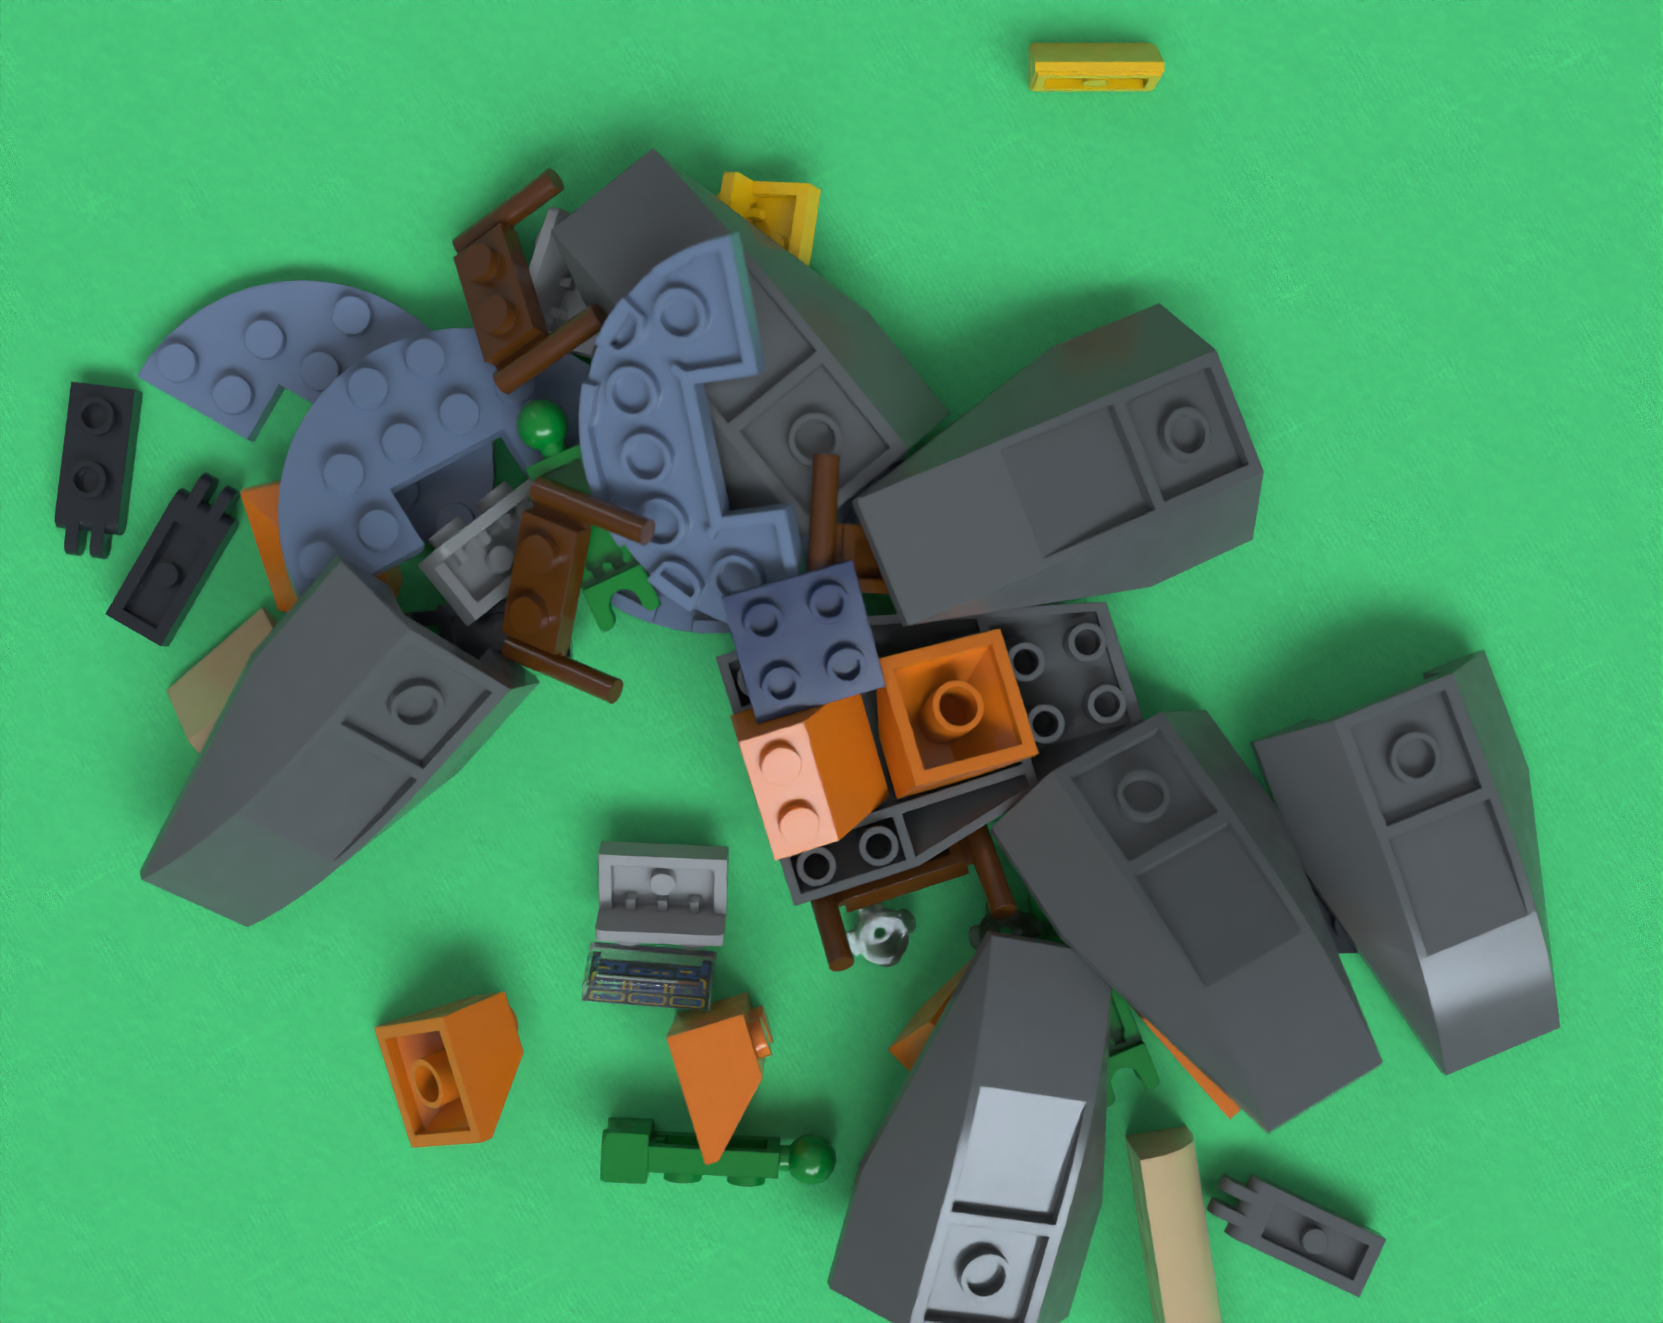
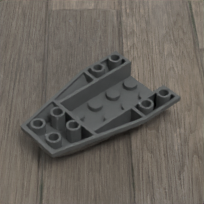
[551,148,950,539]
[852,303,1264,626]
[139,555,540,927]
[716,602,1144,906]
[1250,650,1560,1075]
[991,710,1383,1134]
[827,931,1112,1323]

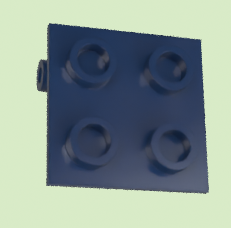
[721,559,886,724]

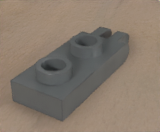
[1207,1173,1386,1297]

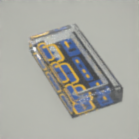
[582,942,717,1011]

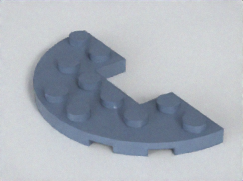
[579,232,807,629]
[137,280,496,546]
[278,328,591,600]

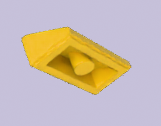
[1028,43,1165,92]

